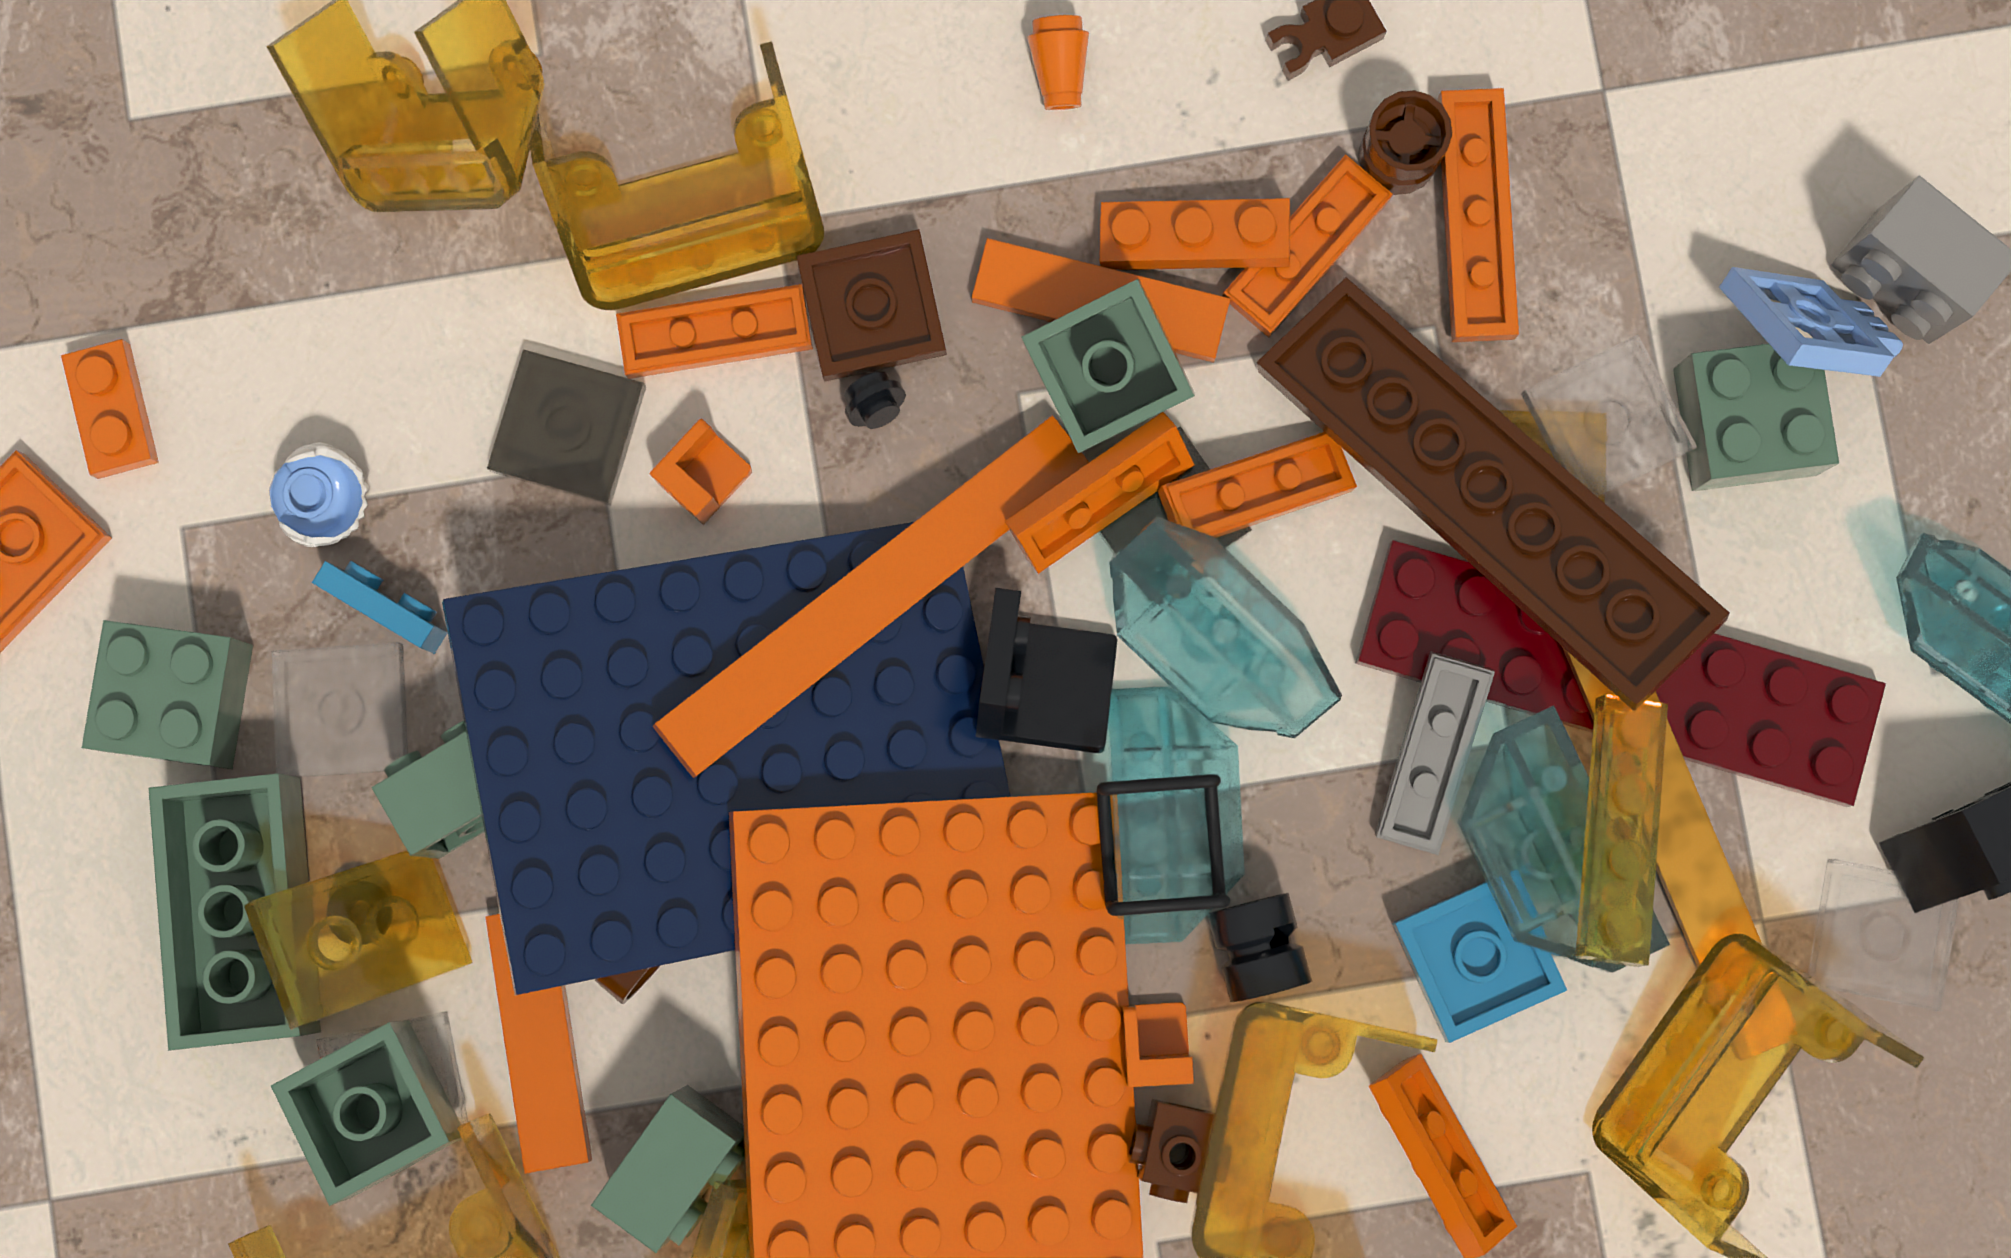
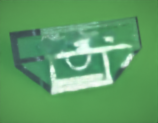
[1109,517,1342,739]
[1896,533,2011,724]
[1107,686,1245,944]
[1457,706,1670,973]

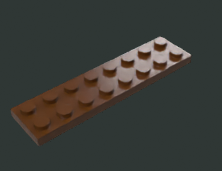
[1256,277,1730,712]

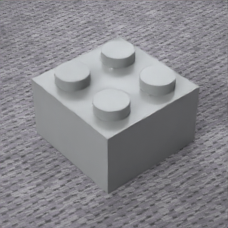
[1831,175,2011,344]

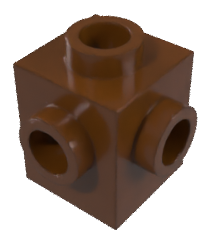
[1128,1099,1227,1203]

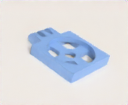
[1719,267,1903,377]

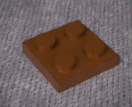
[796,229,947,382]

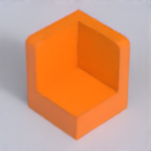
[649,418,752,525]
[1122,1002,1194,1087]

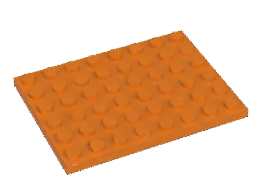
[729,792,1143,1258]

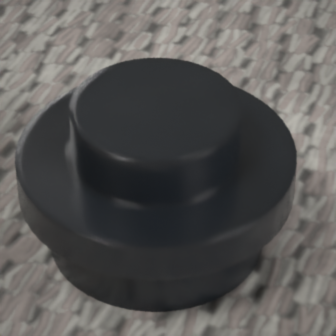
[844,372,906,429]

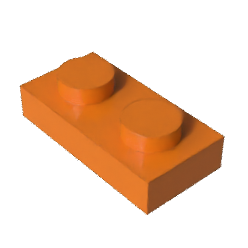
[61,339,159,479]

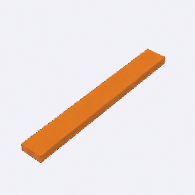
[652,415,1089,778]

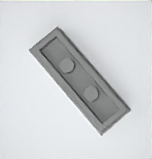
[1375,651,1495,855]

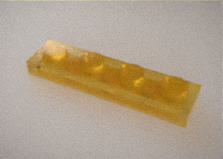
[1575,694,1668,967]

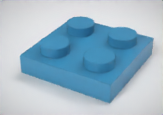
[1392,871,1567,1043]

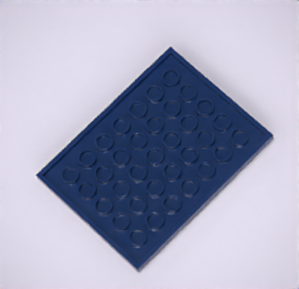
[442,522,1011,995]

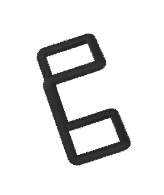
[1097,774,1231,916]

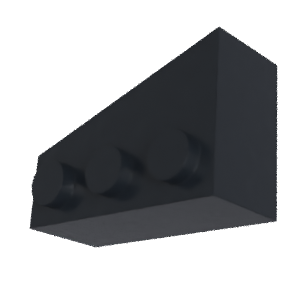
[1879,782,2011,913]

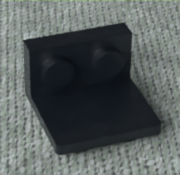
[976,588,1118,753]

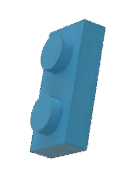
[312,560,448,654]

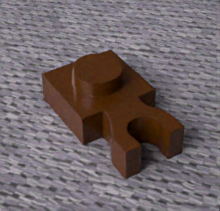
[1265,0,1387,81]

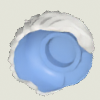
[269,442,369,547]

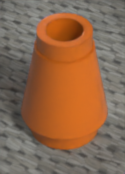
[1027,15,1089,110]

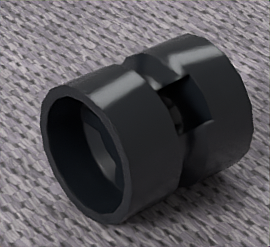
[1207,893,1312,1002]

